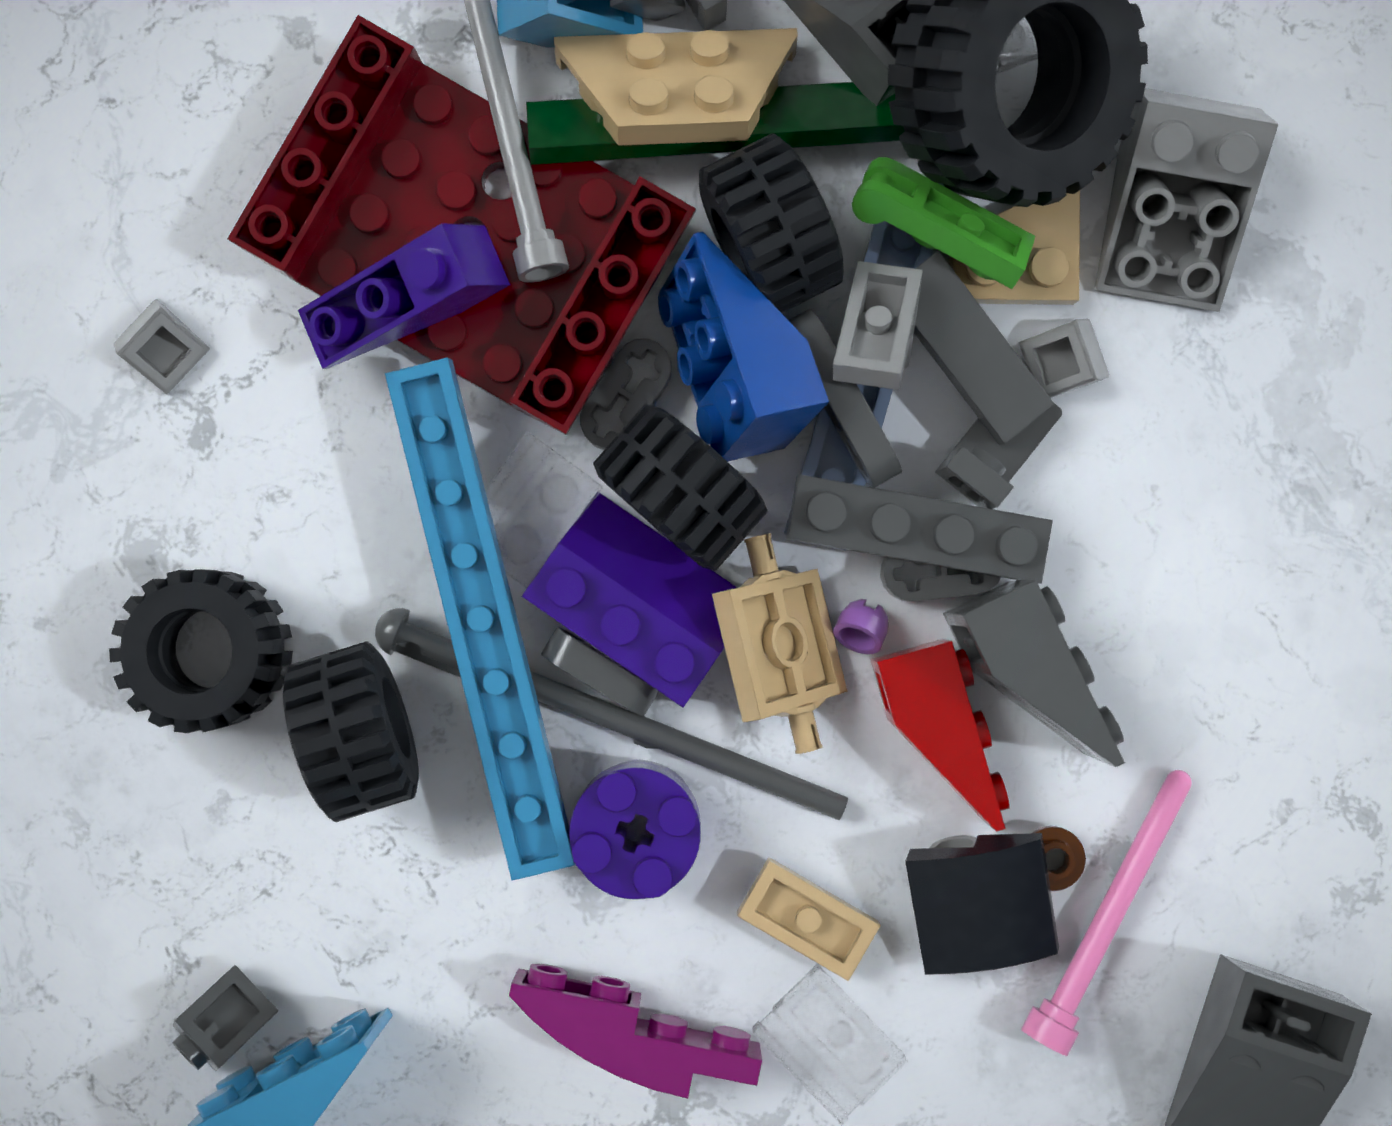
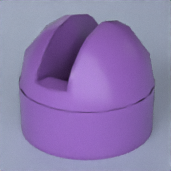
[833,599,889,654]

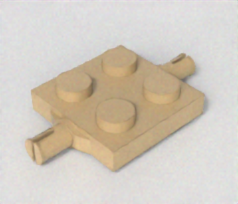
[712,533,847,754]

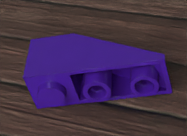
[298,223,510,369]

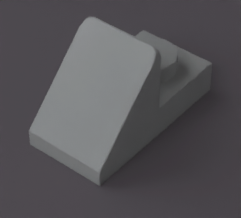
[833,261,923,390]

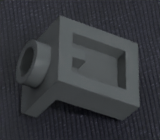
[172,965,279,1071]

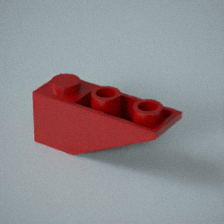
[870,639,1010,832]

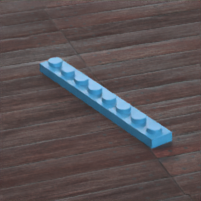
[385,357,575,881]

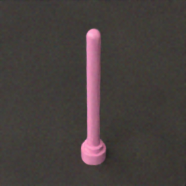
[1021,770,1192,1056]

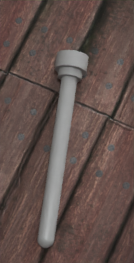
[464,0,569,282]

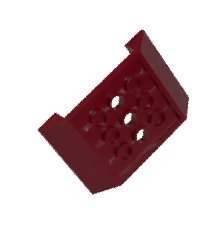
[227,15,696,435]

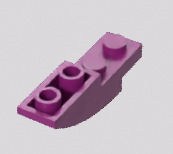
[509,964,762,1099]

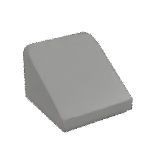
[114,299,210,395]
[1018,319,1109,398]

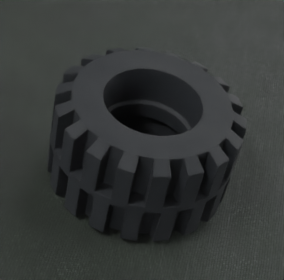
[699,133,844,313]
[593,404,768,571]
[109,569,293,733]
[283,641,419,822]

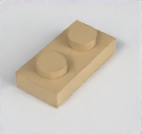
[737,857,881,981]

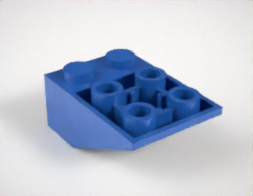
[658,232,829,462]

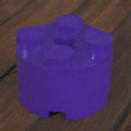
[569,760,701,900]

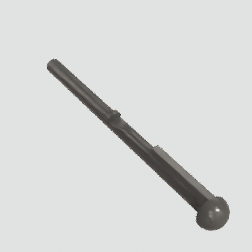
[375,608,848,820]

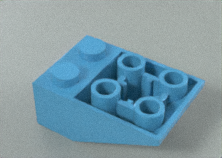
[187,1007,393,1126]

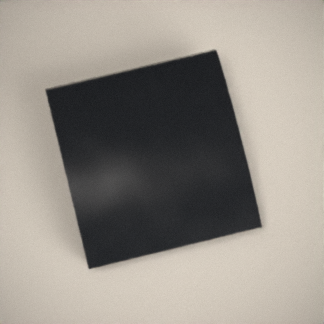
[905,833,1059,975]

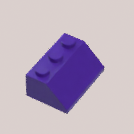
[522,493,737,708]

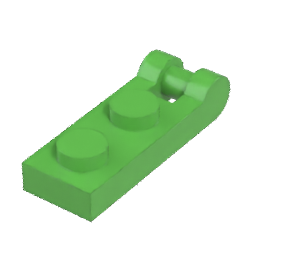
[852,157,1036,289]

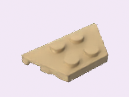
[554,28,798,145]

